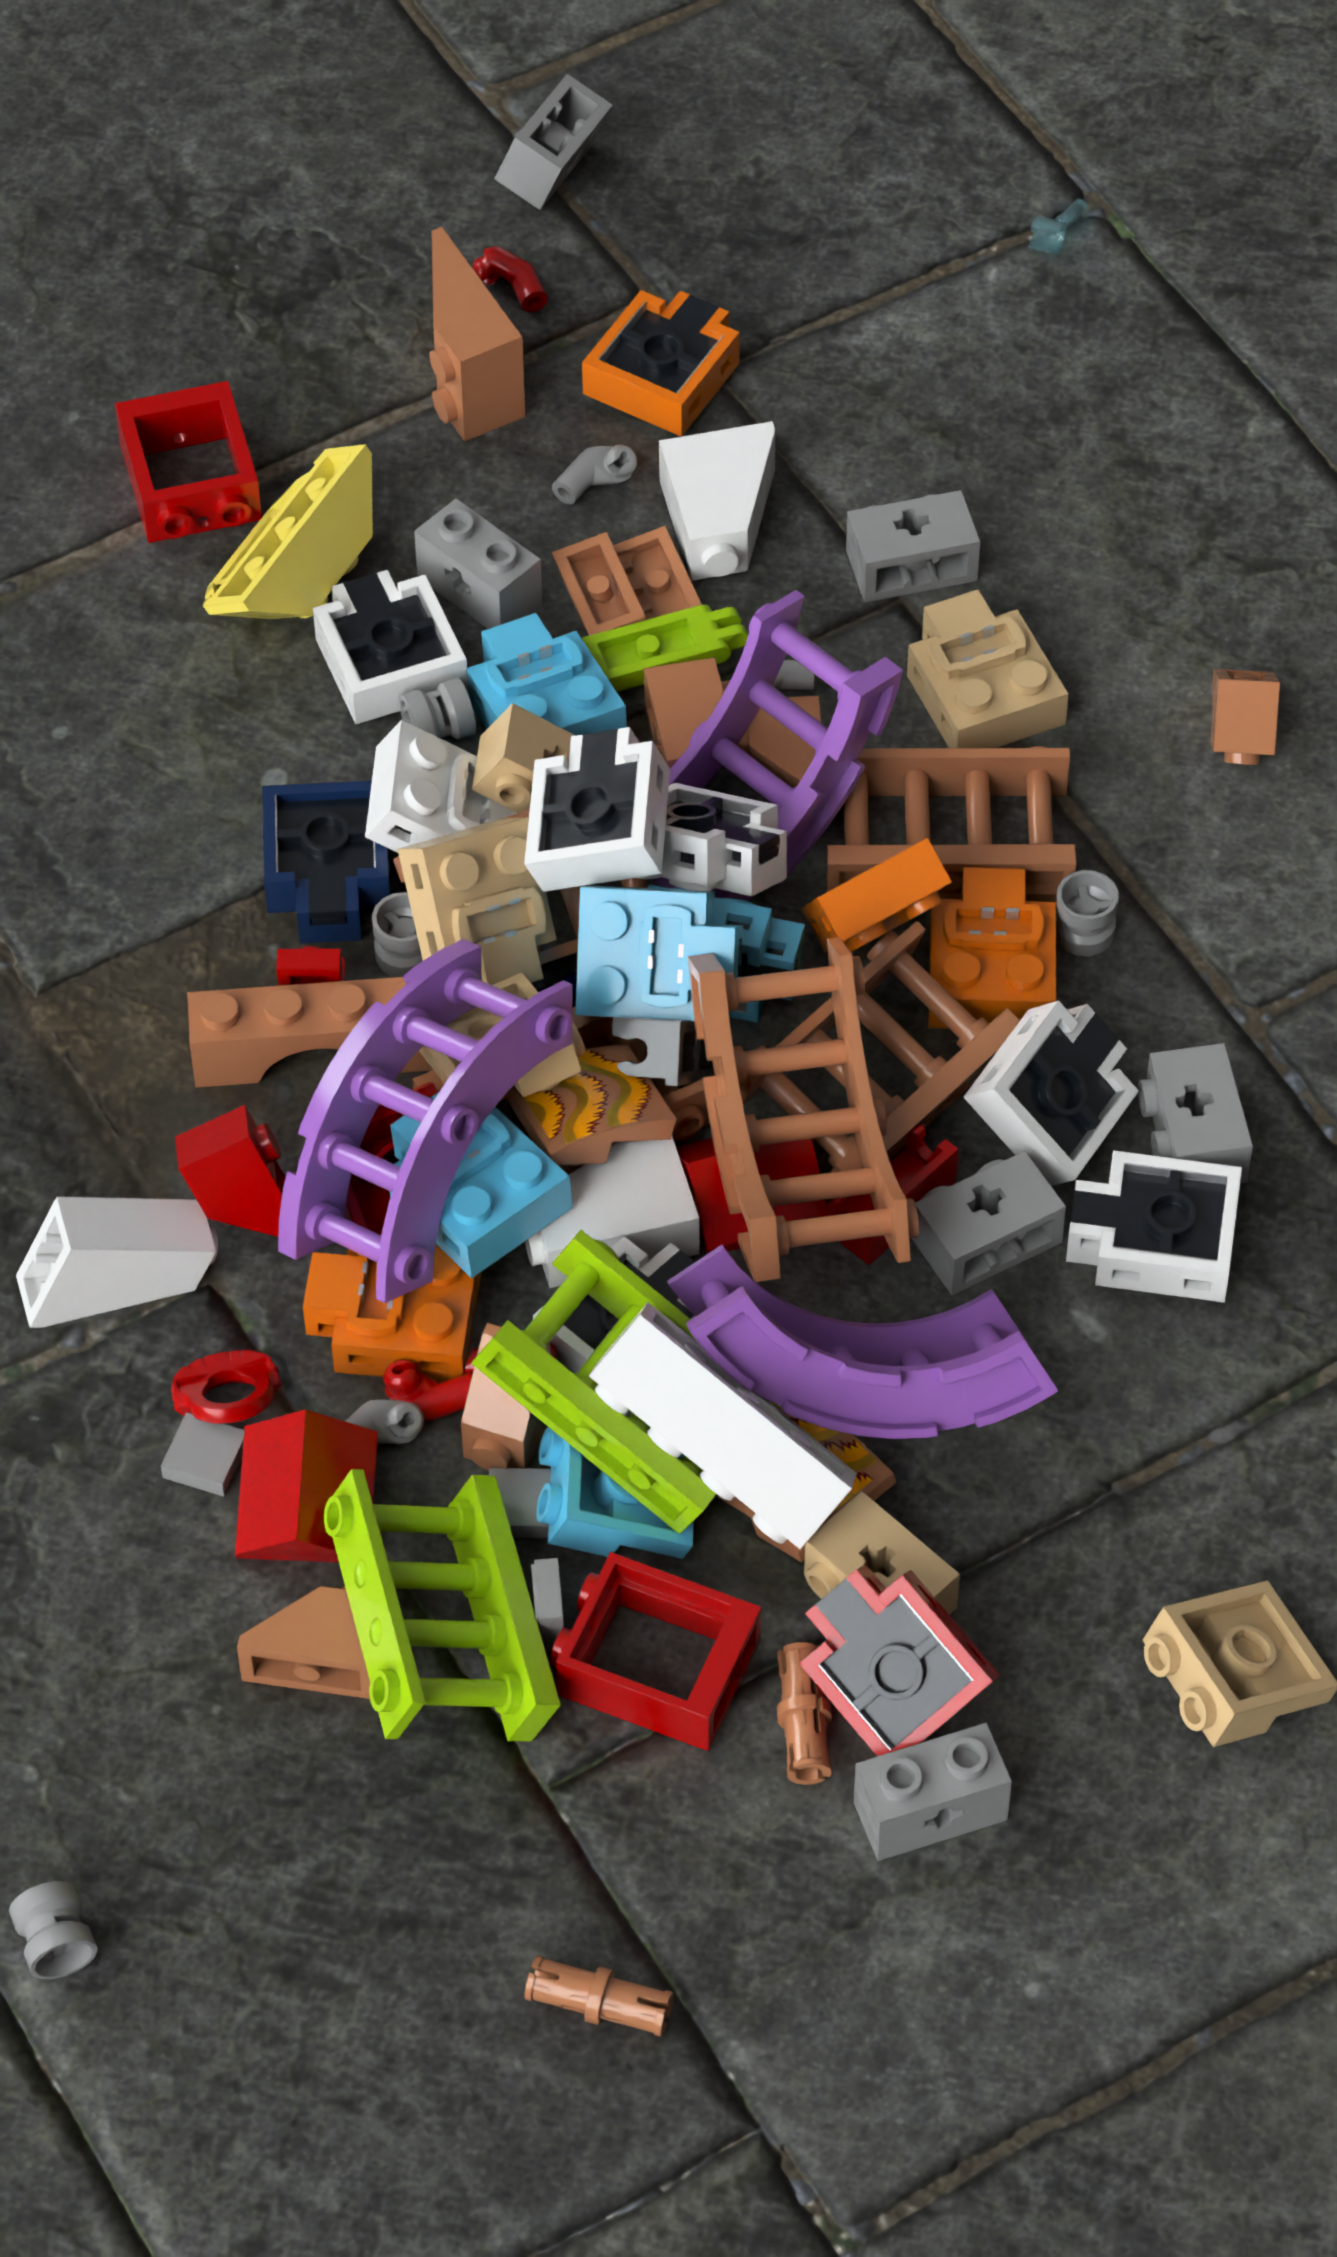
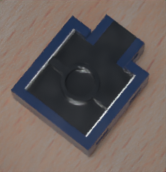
[262,780,390,944]

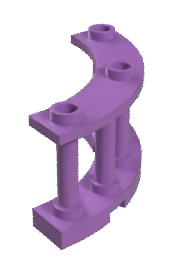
[651,590,903,902]
[278,939,573,1303]
[667,1245,1058,1439]

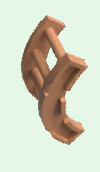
[688,937,919,1282]

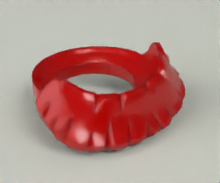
[171,1350,283,1424]

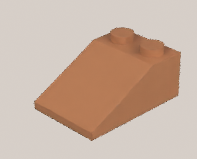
[430,227,525,442]

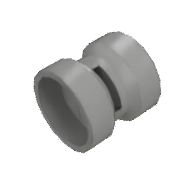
[399,677,476,739]
[1056,870,1119,957]
[372,892,423,977]
[9,1881,98,1979]

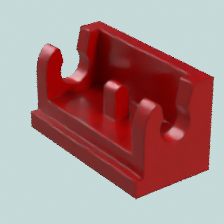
[827,1124,959,1265]

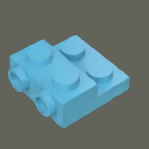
[536,1415,693,1559]

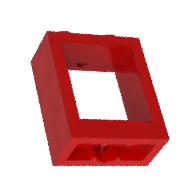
[115,381,262,543]
[549,1552,761,1752]

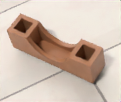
[187,977,433,1088]

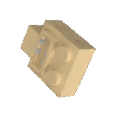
[907,589,1068,748]
[397,817,557,985]

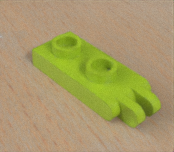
[582,605,749,692]

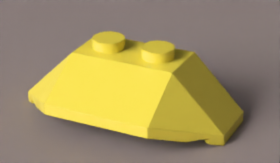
[203,444,373,619]

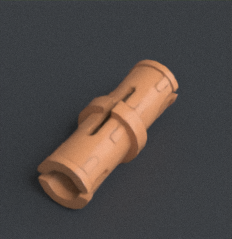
[777,1642,832,1785]
[525,1955,674,2037]

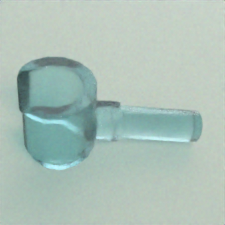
[1029,199,1087,254]

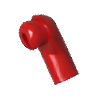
[473,246,548,312]
[383,1360,472,1421]

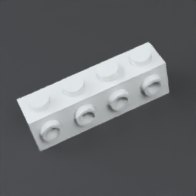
[589,1302,857,1549]

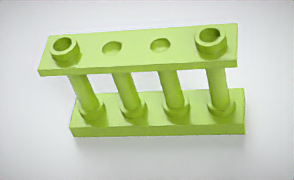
[471,1229,781,1534]
[324,1469,561,1742]

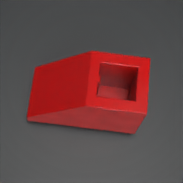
[175,1105,286,1237]

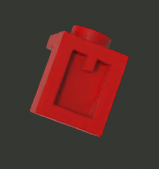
[276,946,346,986]

